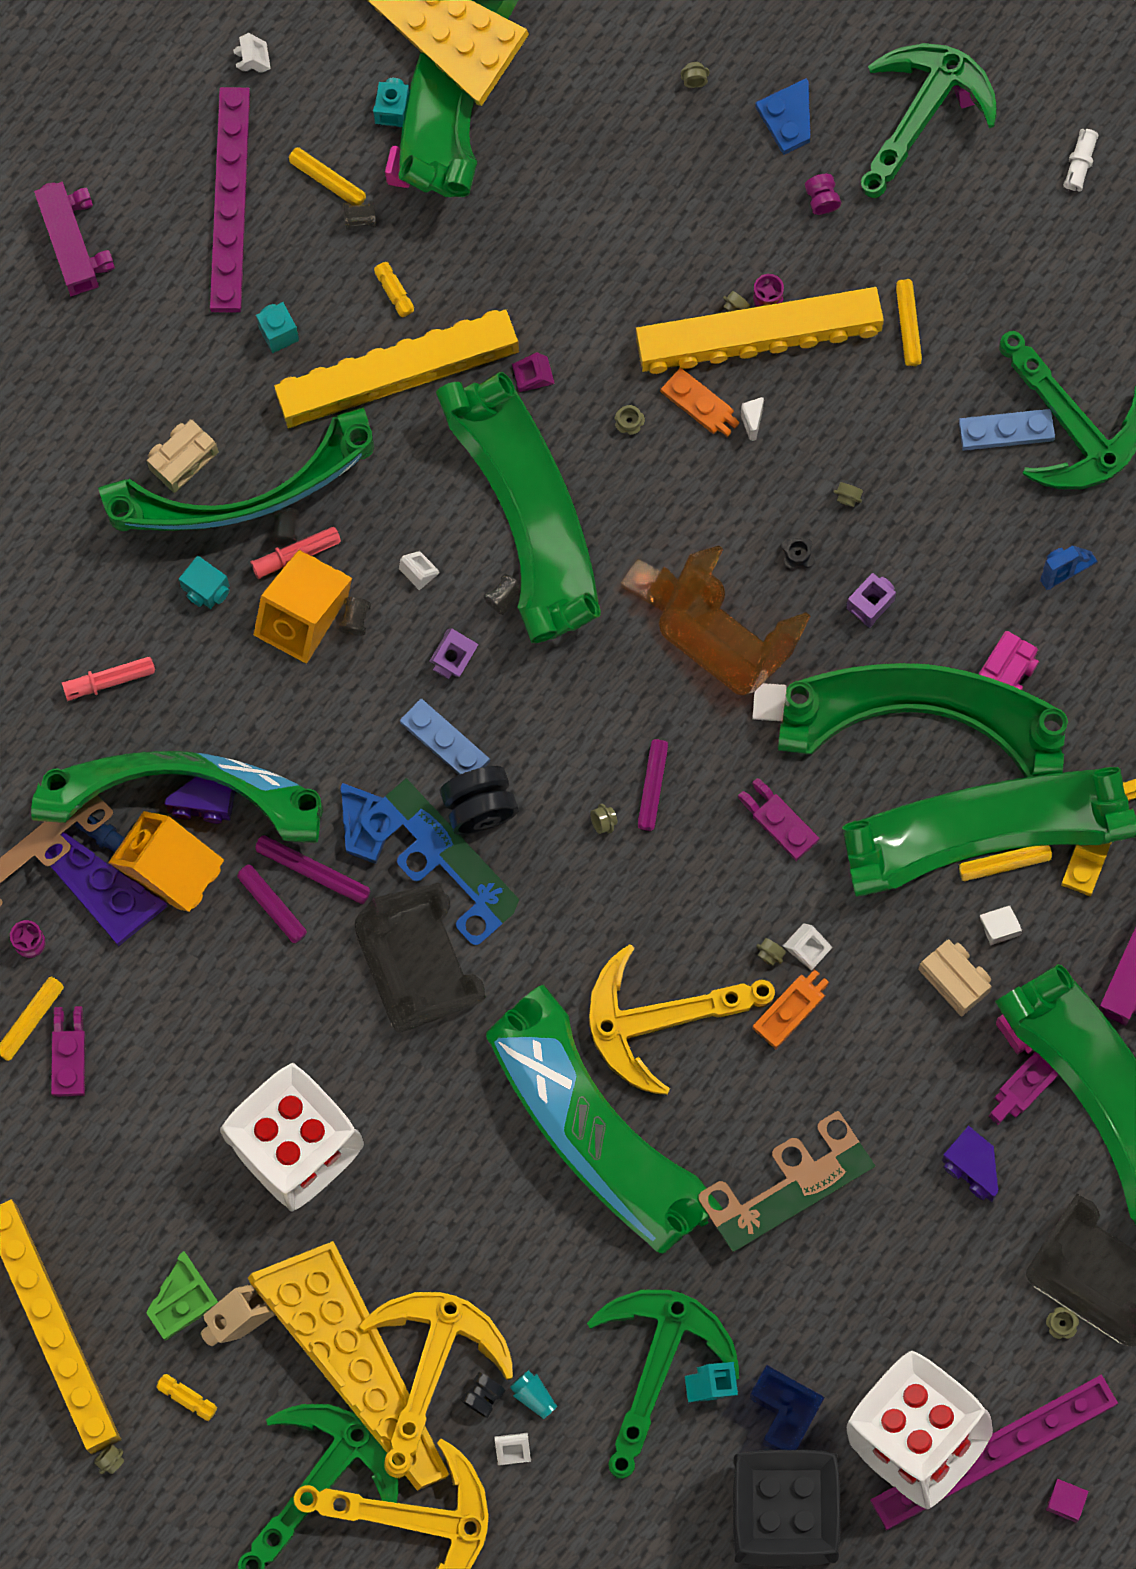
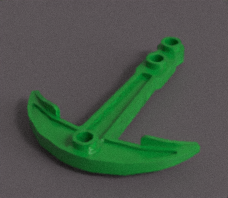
[861,43,997,198]
[999,331,1136,490]
[587,1290,739,1479]
[238,1404,398,1569]

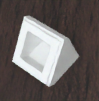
[399,551,440,590]
[495,1433,531,1465]

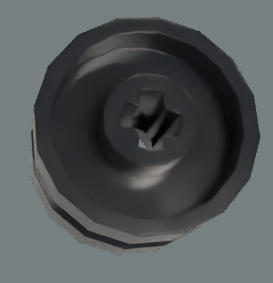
[439,766,519,835]

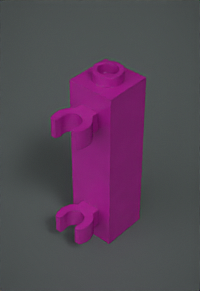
[34,181,115,297]
[1099,927,1136,1026]

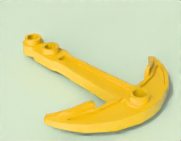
[589,945,775,1095]
[359,1292,513,1478]
[294,1439,488,1569]

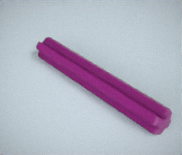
[255,835,371,904]

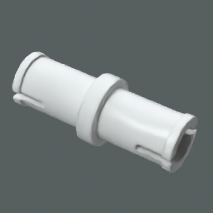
[1063,129,1099,192]

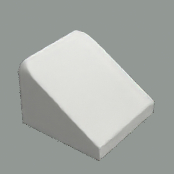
[741,397,764,441]
[753,683,786,721]
[980,906,1022,945]
[783,924,833,970]

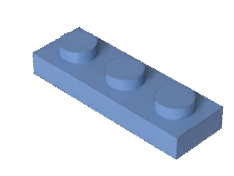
[959,409,1055,451]
[400,699,490,775]

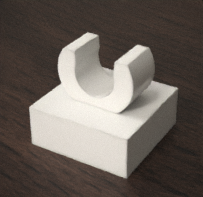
[233,33,271,72]

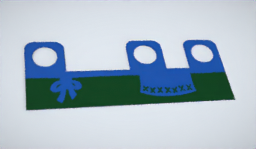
[360,778,519,945]

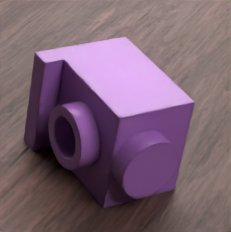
[846,573,896,628]
[430,628,479,679]

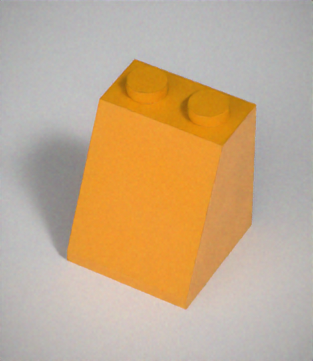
[253,550,352,664]
[108,811,224,912]

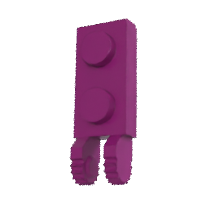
[738,778,820,862]
[51,1006,85,1097]

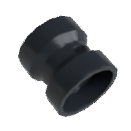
[460,1372,506,1418]

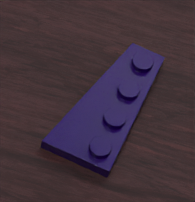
[45,832,168,947]

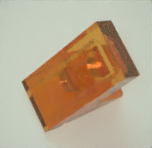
[621,559,690,618]

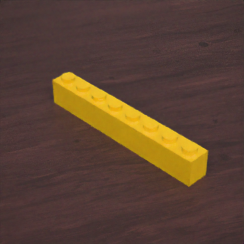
[636,287,884,374]
[274,309,519,428]
[0,1199,121,1454]

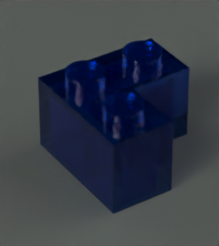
[750,1365,825,1450]

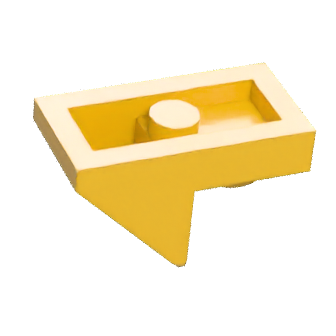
[1061,842,1112,897]

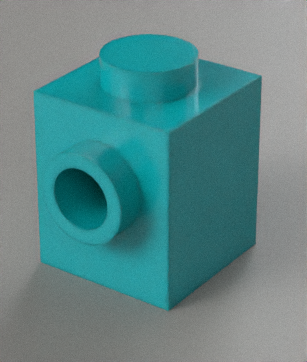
[256,302,299,353]
[179,555,230,609]

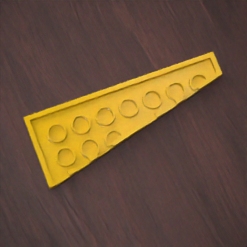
[367,0,529,106]
[248,1241,449,1491]

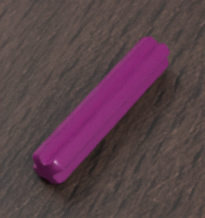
[638,739,668,831]
[237,865,307,943]

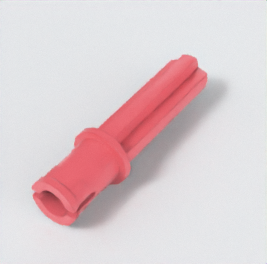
[250,527,341,579]
[61,657,155,702]

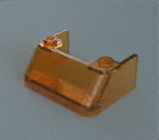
[659,545,811,695]

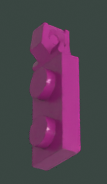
[988,1052,1059,1125]

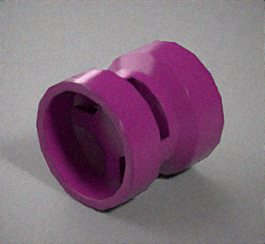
[804,174,841,215]
[753,274,784,307]
[10,920,46,958]

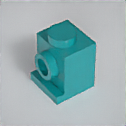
[373,78,409,127]
[685,1362,738,1403]

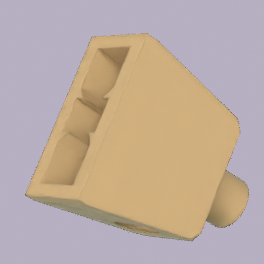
[201,1285,275,1346]

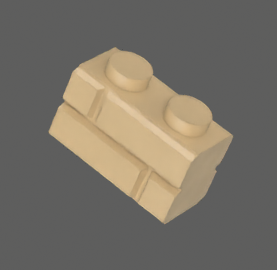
[146,420,219,493]
[918,939,992,1017]

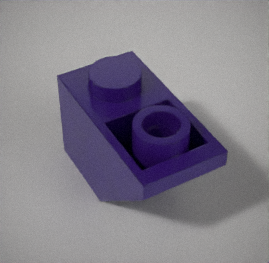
[165,776,235,824]
[942,1126,998,1202]

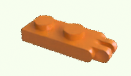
[661,368,739,437]
[752,970,830,1050]

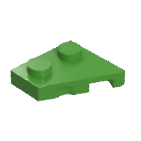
[146,1251,218,1341]

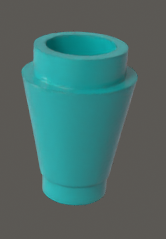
[510,1370,557,1419]

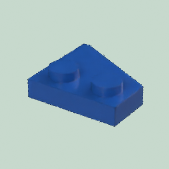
[755,78,810,155]
[1040,546,1098,590]
[341,783,390,864]

